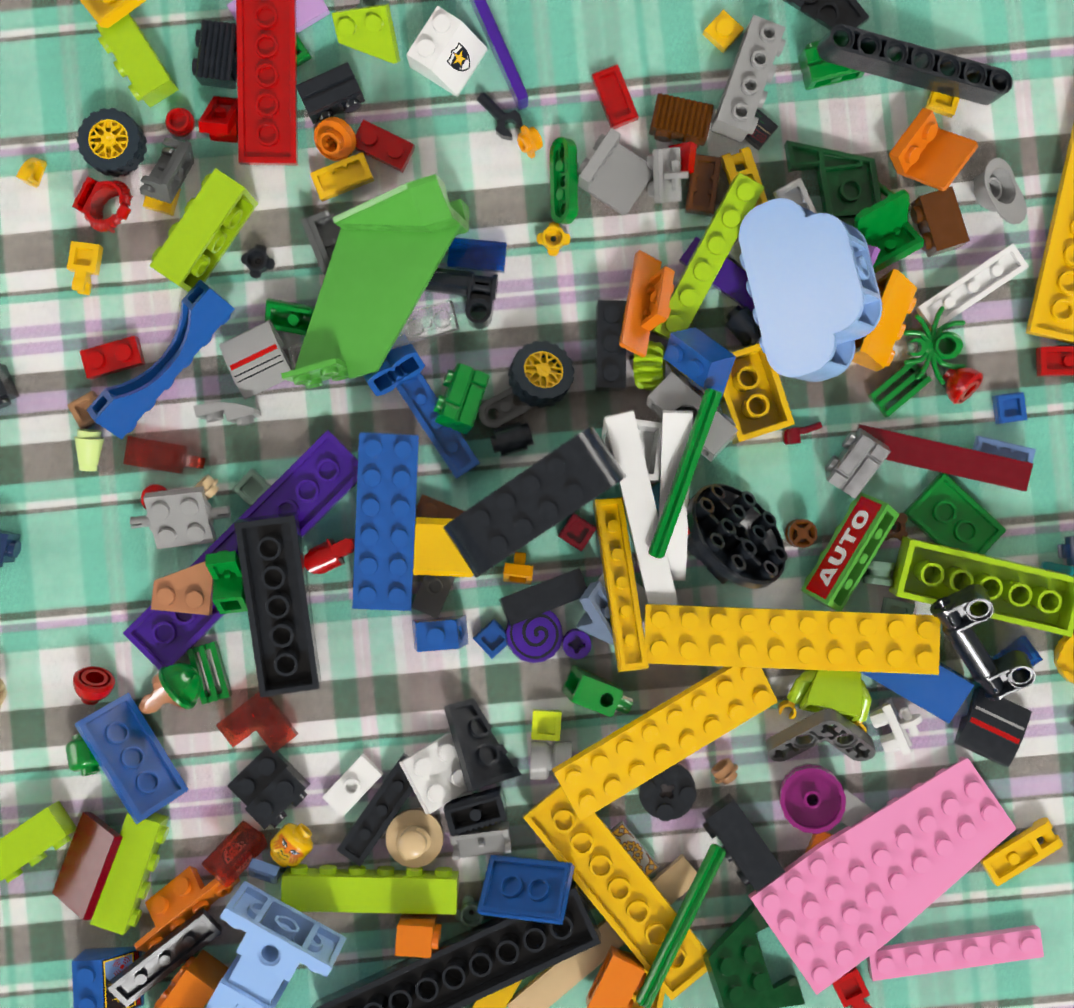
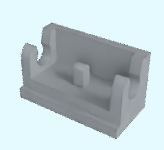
[450,821,512,860]

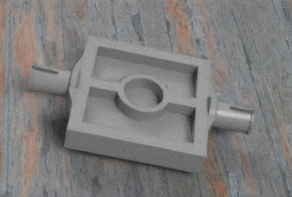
[130,486,231,549]

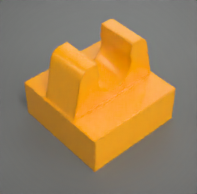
[503,552,534,585]

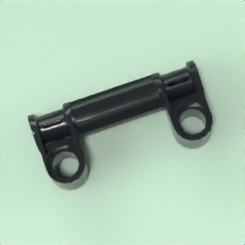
[424,268,498,330]
[930,584,1036,701]

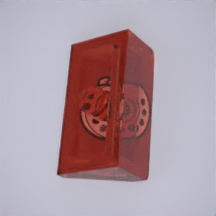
[201,820,267,888]

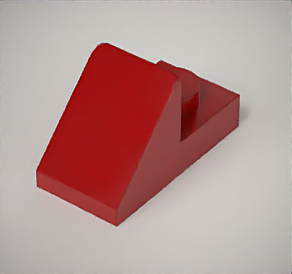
[198,96,238,143]

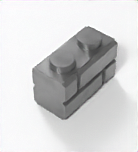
[825,428,891,499]

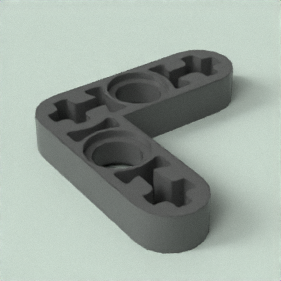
[766,709,876,762]

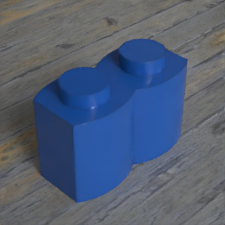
[363,334,425,396]

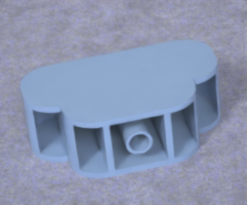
[739,198,882,382]

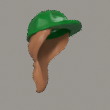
[138,663,203,714]

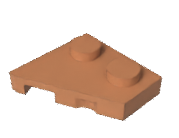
[151,561,213,615]

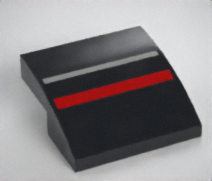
[954,687,1032,767]

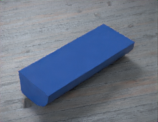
[861,661,975,724]

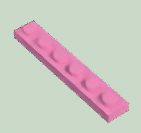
[867,925,1044,981]

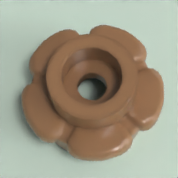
[711,758,738,785]

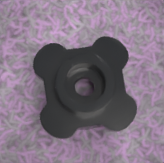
[241,244,275,279]

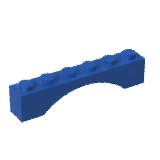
[87,279,235,440]

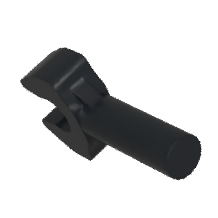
[477,92,523,141]

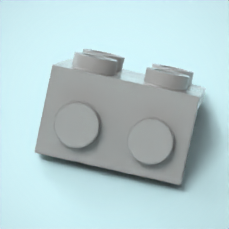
[577,128,653,215]

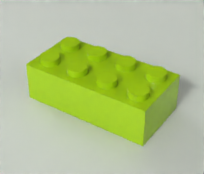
[149,168,258,292]

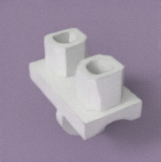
[869,697,923,755]

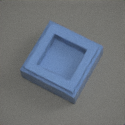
[248,858,280,884]

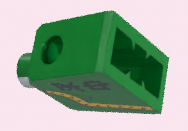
[561,665,633,717]

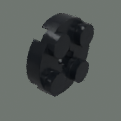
[638,763,697,821]

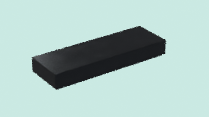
[499,568,587,626]

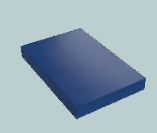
[477,855,574,925]

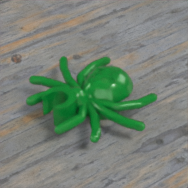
[903,306,966,385]

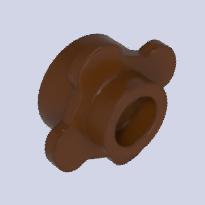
[884,512,908,541]

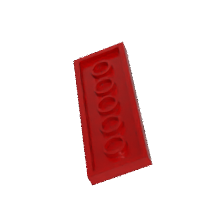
[236,0,298,166]

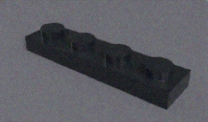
[337,753,413,866]
[107,908,222,1008]

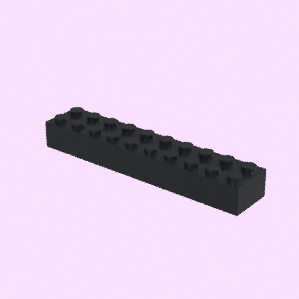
[311,881,601,1008]

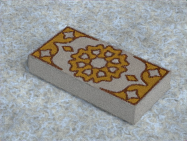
[610,821,659,877]

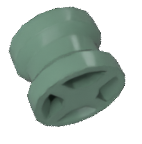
[863,561,895,586]

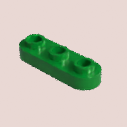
[550,137,578,225]

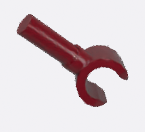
[783,421,823,445]

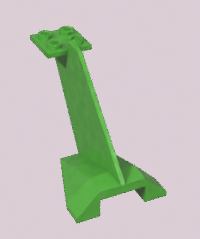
[281,174,470,389]

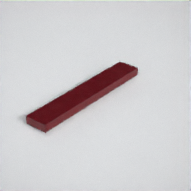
[856,424,1034,492]

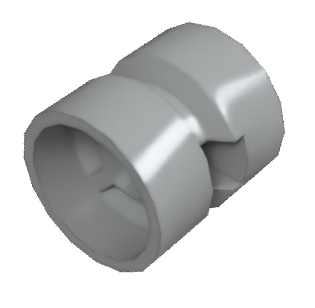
[530,741,572,780]

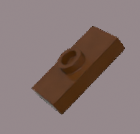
[685,154,722,216]

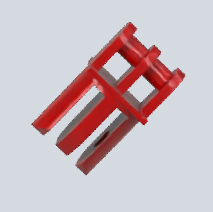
[304,538,355,574]

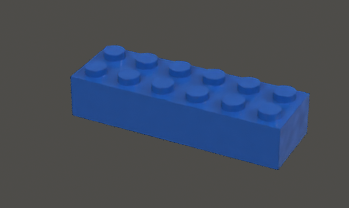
[352,432,419,611]

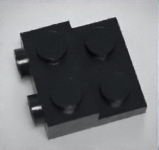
[227,743,310,830]

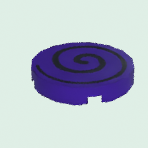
[505,611,563,663]

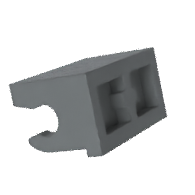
[140,138,194,204]
[301,210,340,275]

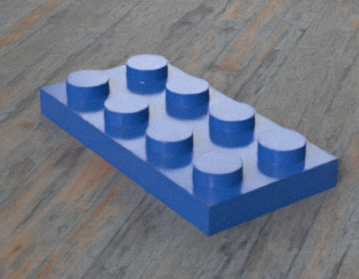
[74,692,189,824]

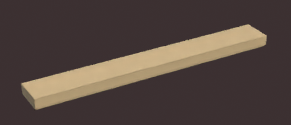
[507,854,697,1008]

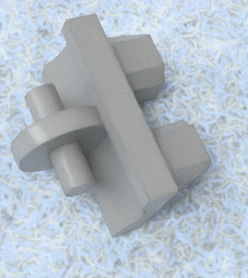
[647,147,689,203]

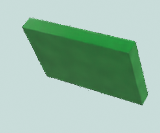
[903,473,1007,555]

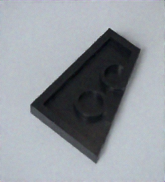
[783,0,869,30]
[444,698,522,792]

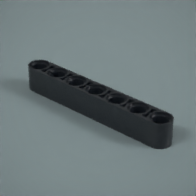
[817,24,1013,105]

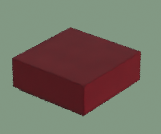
[558,513,597,552]

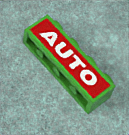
[801,492,900,611]

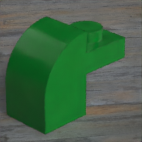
[205,551,247,614]

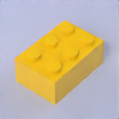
[720,343,795,445]

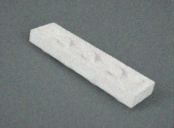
[915,243,1029,332]

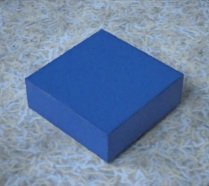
[992,392,1028,424]
[473,618,507,659]

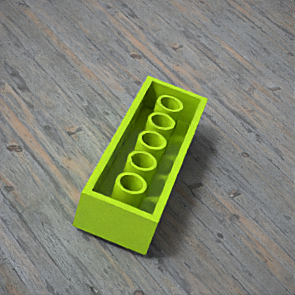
[889,536,1074,637]

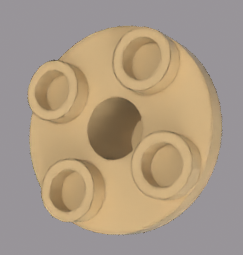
[386,808,444,868]

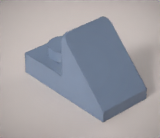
[576,581,614,645]

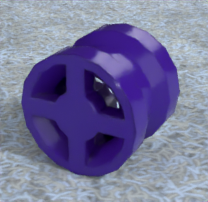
[562,628,591,659]

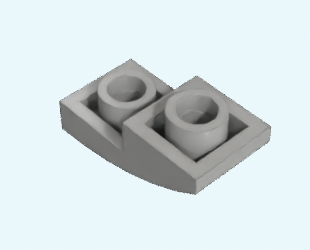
[193,402,261,426]

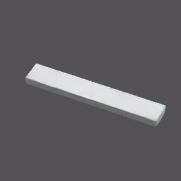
[659,410,693,581]

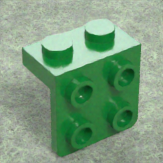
[854,189,924,273]

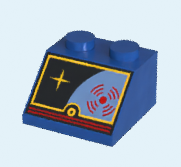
[663,327,736,406]
[72,946,144,1008]

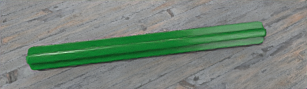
[648,388,722,559]
[636,843,726,1008]

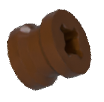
[784,519,817,548]

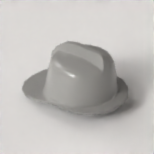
[973,158,1027,225]

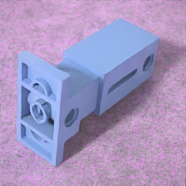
[206,881,347,1008]

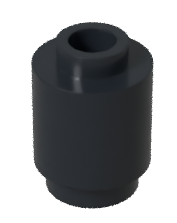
[725,305,762,347]
[490,422,534,457]

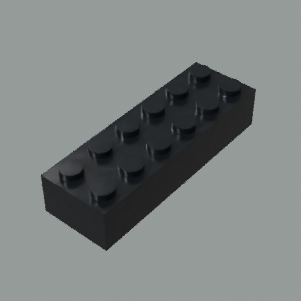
[234,512,322,698]

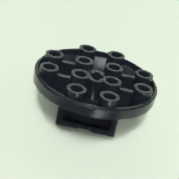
[687,484,788,589]

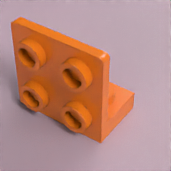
[889,108,978,191]

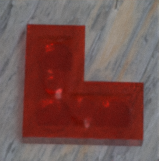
[216,692,299,753]

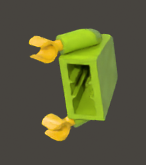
[778,670,872,733]

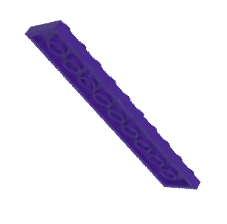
[123,430,358,670]

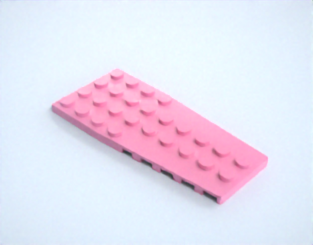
[748,757,1016,995]

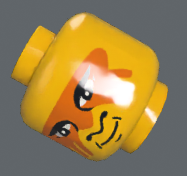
[270,823,313,868]

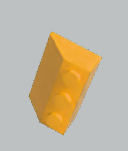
[852,269,917,372]

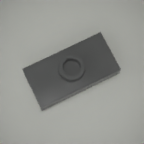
[412,575,455,618]

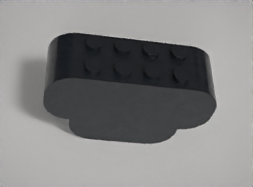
[443,426,627,578]

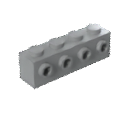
[710,15,786,143]

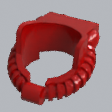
[72,177,133,233]

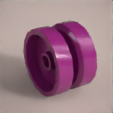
[779,763,846,834]

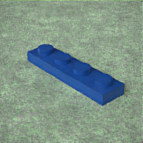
[396,372,480,479]

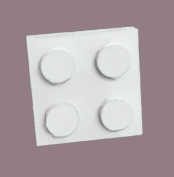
[399,733,467,814]

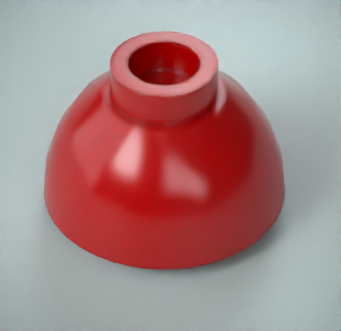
[943,367,983,404]
[73,666,115,705]

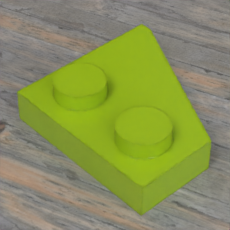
[332,3,401,64]

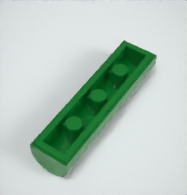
[265,298,315,335]

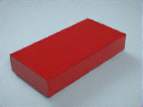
[591,64,639,129]

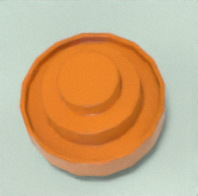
[314,117,356,161]

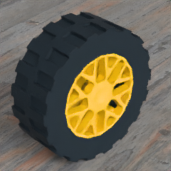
[77,108,147,177]
[508,341,575,408]

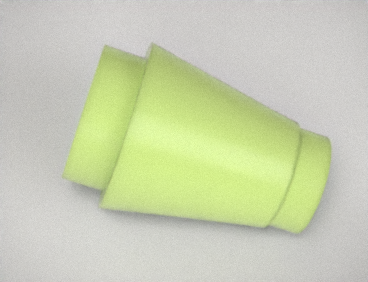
[74,429,105,471]

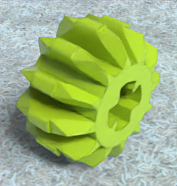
[633,341,666,390]

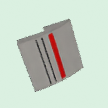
[219,320,294,399]

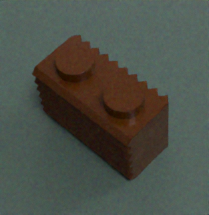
[649,93,714,148]

